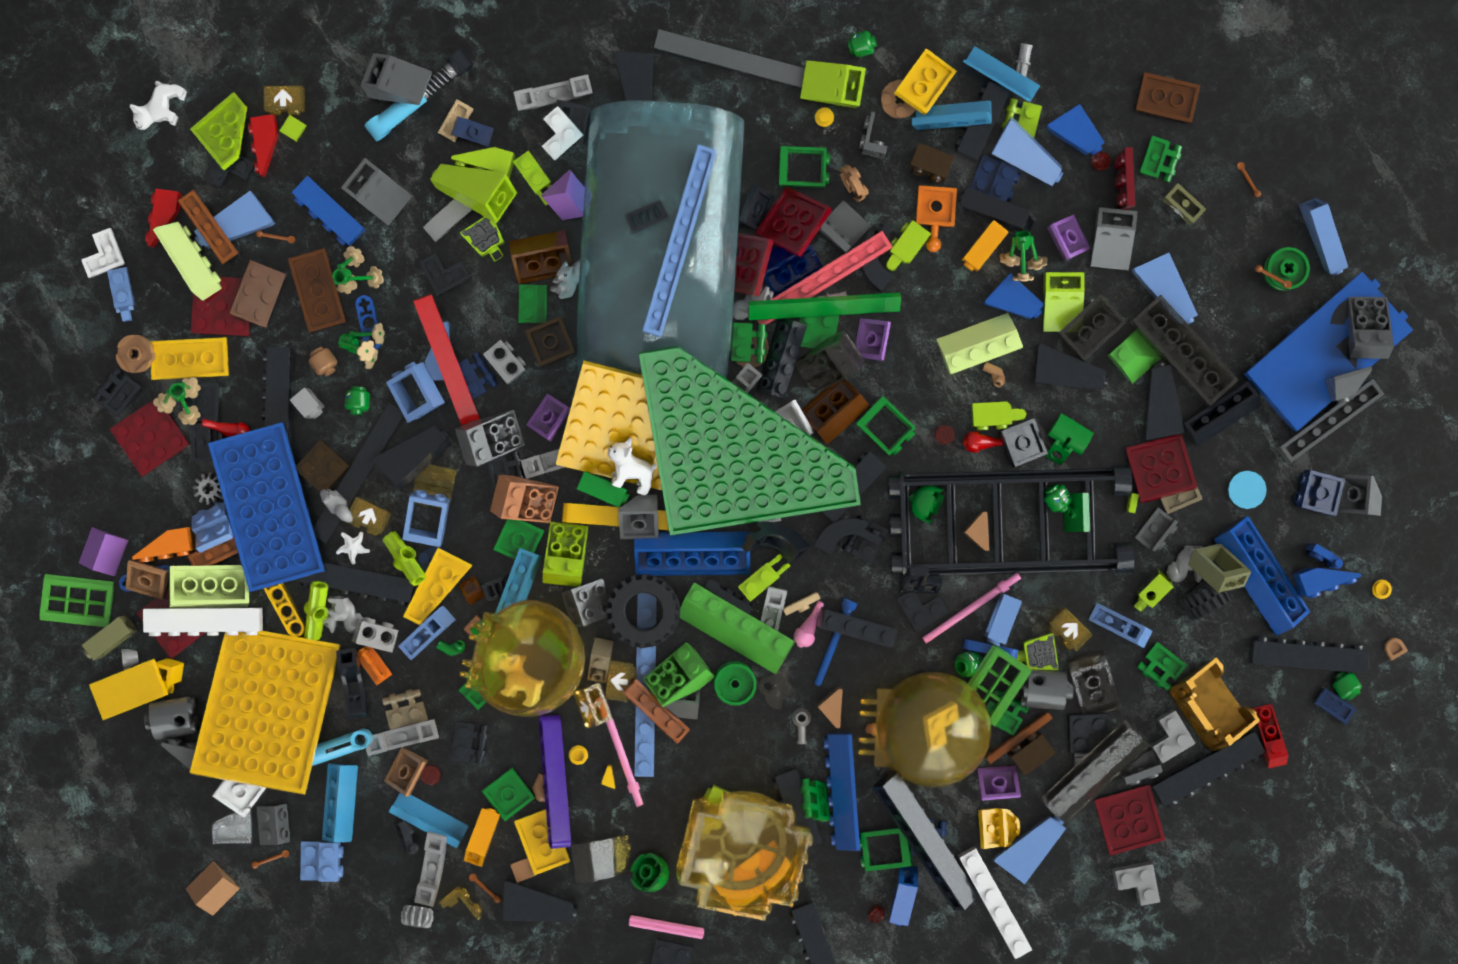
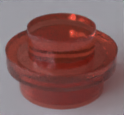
[1091,152,1111,170]
[935,425,955,444]
[421,766,441,785]
[868,906,886,924]

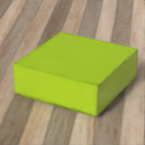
[280,115,306,142]
[1125,493,1139,513]

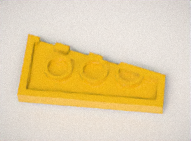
[403,548,473,625]

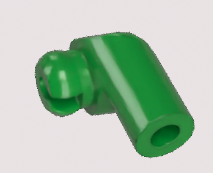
[436,640,465,656]

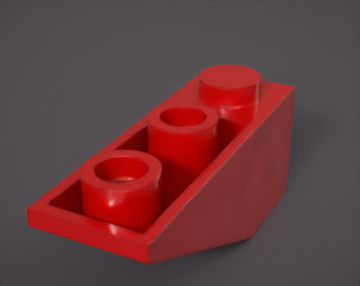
[248,114,279,177]
[145,189,182,248]
[1253,704,1288,769]

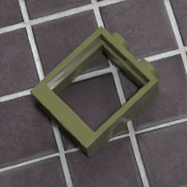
[1188,544,1252,593]
[82,615,138,660]

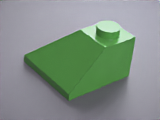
[1107,330,1161,384]

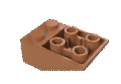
[490,475,559,523]

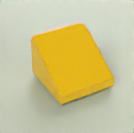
[601,765,616,789]

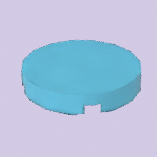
[1227,471,1267,509]

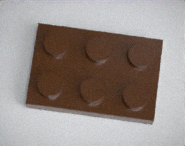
[1135,72,1200,123]
[229,260,286,328]

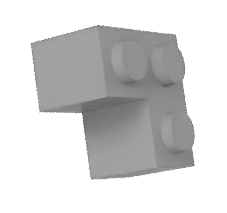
[1149,709,1196,763]
[1112,861,1160,906]

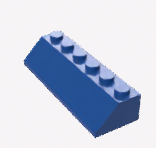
[1214,516,1310,636]
[634,531,750,576]
[824,731,860,851]

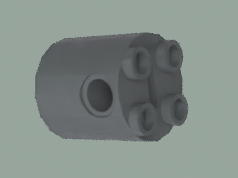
[1021,670,1073,710]
[144,696,200,740]

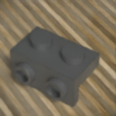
[1134,507,1178,552]
[1117,750,1163,785]
[257,804,290,845]

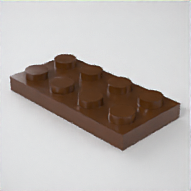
[288,248,347,333]

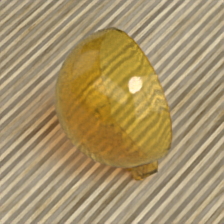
[460,600,585,717]
[859,672,992,788]

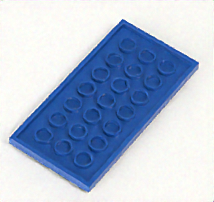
[208,422,325,592]

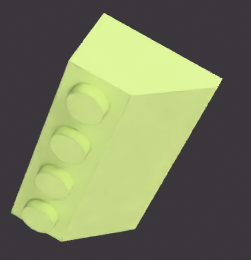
[153,222,222,301]
[936,313,1023,375]
[169,565,249,608]

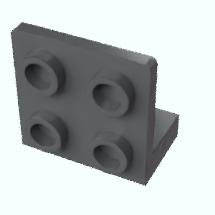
[859,112,888,159]
[819,201,870,254]
[561,579,609,629]

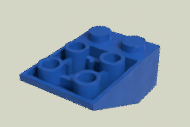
[1292,567,1361,598]

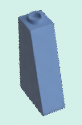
[992,117,1063,186]
[194,191,276,249]
[1299,198,1348,275]
[1131,253,1198,326]
[992,815,1066,884]

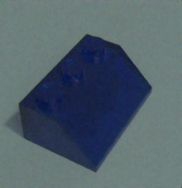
[764,243,823,297]

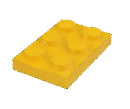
[894,49,957,116]
[514,809,571,875]

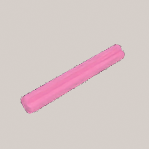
[629,915,704,939]

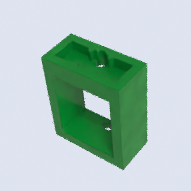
[779,146,830,189]
[856,396,916,456]
[577,471,630,508]
[859,828,913,872]

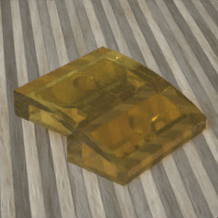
[413,465,457,509]

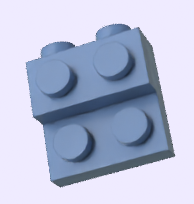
[191,502,233,553]
[300,841,344,882]

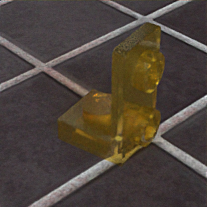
[439,886,483,920]

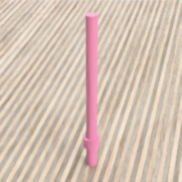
[922,573,1021,644]
[597,696,643,807]

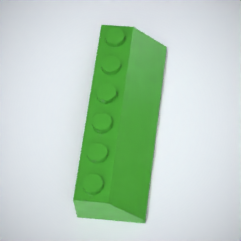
[680,583,795,674]

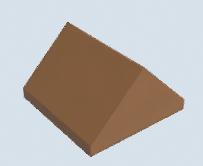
[962,512,989,551]
[126,560,170,600]
[817,687,843,728]
[384,747,428,797]
[186,861,240,916]

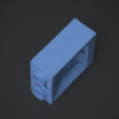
[386,362,445,423]
[402,490,450,547]
[984,593,1022,646]

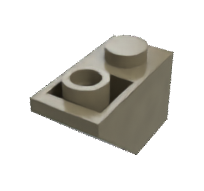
[587,638,614,683]

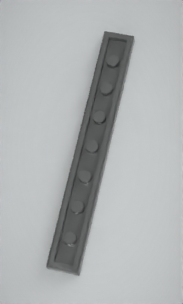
[654,29,805,88]

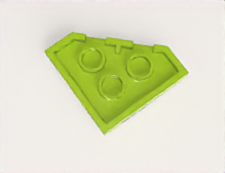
[190,92,247,170]

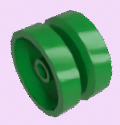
[1263,247,1310,291]
[713,661,756,705]

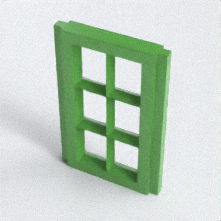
[40,574,114,627]
[957,645,1032,726]

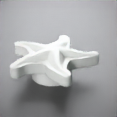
[336,532,370,564]

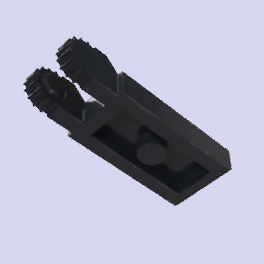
[706,579,753,614]

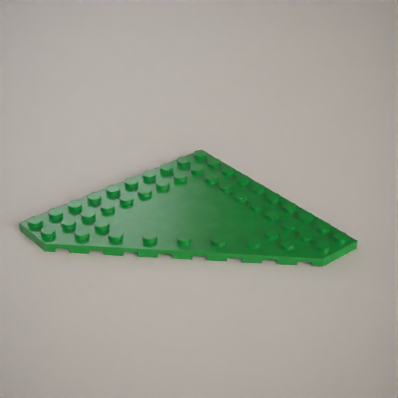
[639,346,861,535]

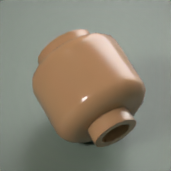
[309,347,337,376]

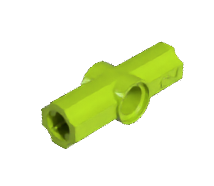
[383,531,427,586]
[304,581,328,640]

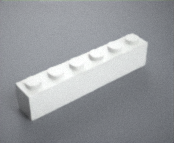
[143,608,263,636]
[957,846,1032,959]

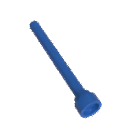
[814,598,857,686]

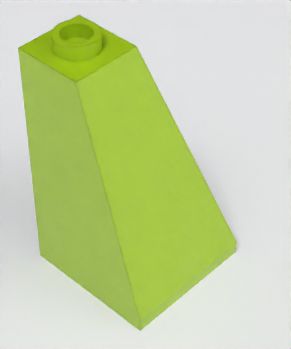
[430,164,517,223]

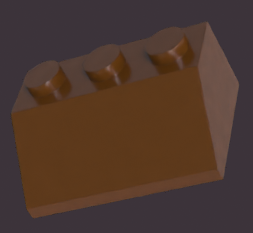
[509,230,573,285]
[802,375,871,445]

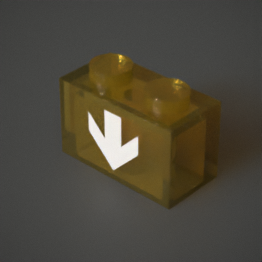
[264,86,305,115]
[349,497,393,536]
[1048,607,1093,651]
[605,660,637,702]
[573,683,613,728]

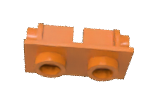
[357,646,392,685]

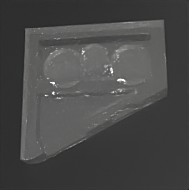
[212,806,253,844]

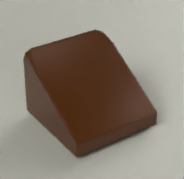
[458,575,485,605]

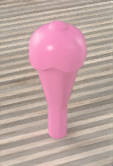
[793,601,824,648]

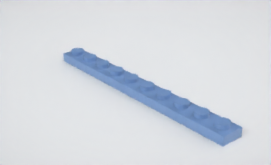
[642,144,717,338]
[635,593,657,777]

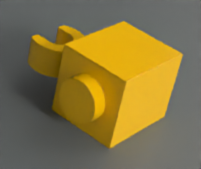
[156,658,184,694]

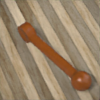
[1237,162,1261,198]
[255,230,295,244]
[1255,265,1292,289]
[251,850,290,869]
[469,873,501,903]

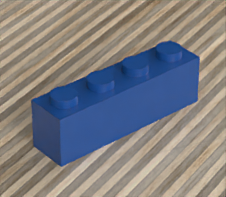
[292,176,366,246]

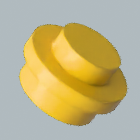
[815,108,834,127]
[1372,580,1392,599]
[569,745,588,765]

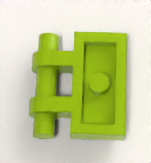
[1001,98,1042,138]

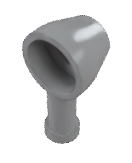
[121,649,139,670]
[792,708,811,744]

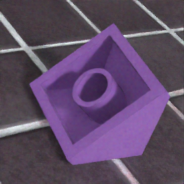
[541,170,591,220]
[1047,215,1091,262]
[853,318,891,361]
[526,393,570,441]
[79,527,129,576]
[977,765,1021,801]

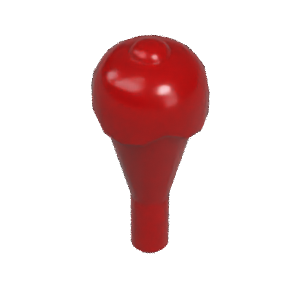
[201,419,250,437]
[963,431,1004,453]

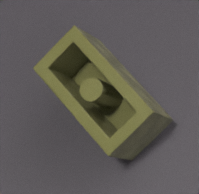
[1162,183,1206,226]

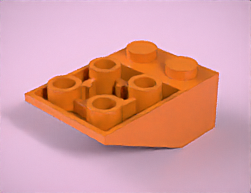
[132,527,197,563]

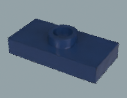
[451,116,494,146]
[1313,687,1356,725]

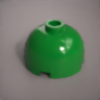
[909,485,944,524]
[631,853,669,892]

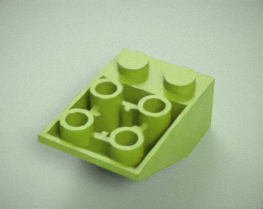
[800,60,866,109]
[451,147,516,179]
[1043,272,1084,332]
[543,522,588,587]

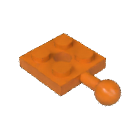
[916,186,957,252]

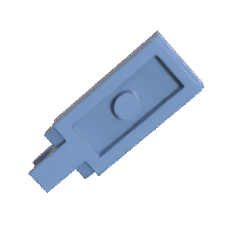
[107,267,135,322]

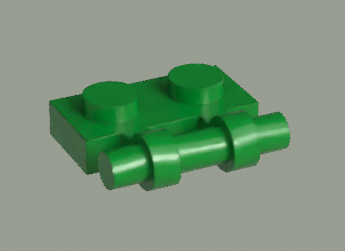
[1139,136,1182,183]
[731,323,768,363]
[1137,642,1188,691]
[984,688,1029,736]
[800,779,830,822]

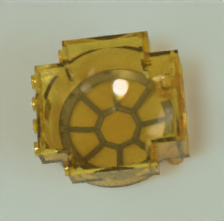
[676,791,813,921]

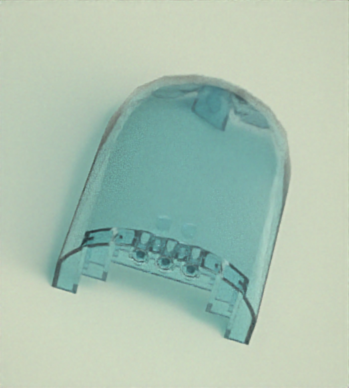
[577,100,744,379]

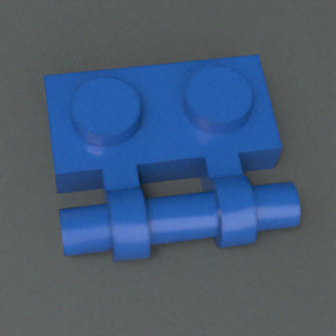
[1305,543,1343,569]

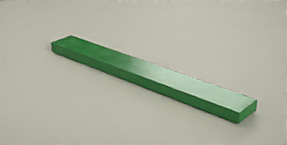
[748,293,901,320]

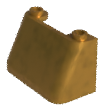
[1169,657,1260,751]

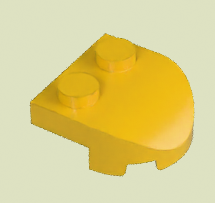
[978,808,1020,849]

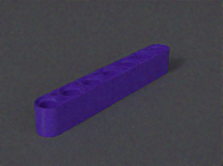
[539,714,571,849]

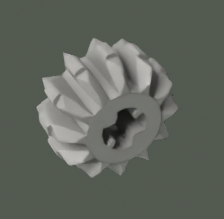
[193,472,223,505]
[401,905,434,928]

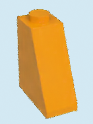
[962,220,1008,272]
[464,808,500,867]

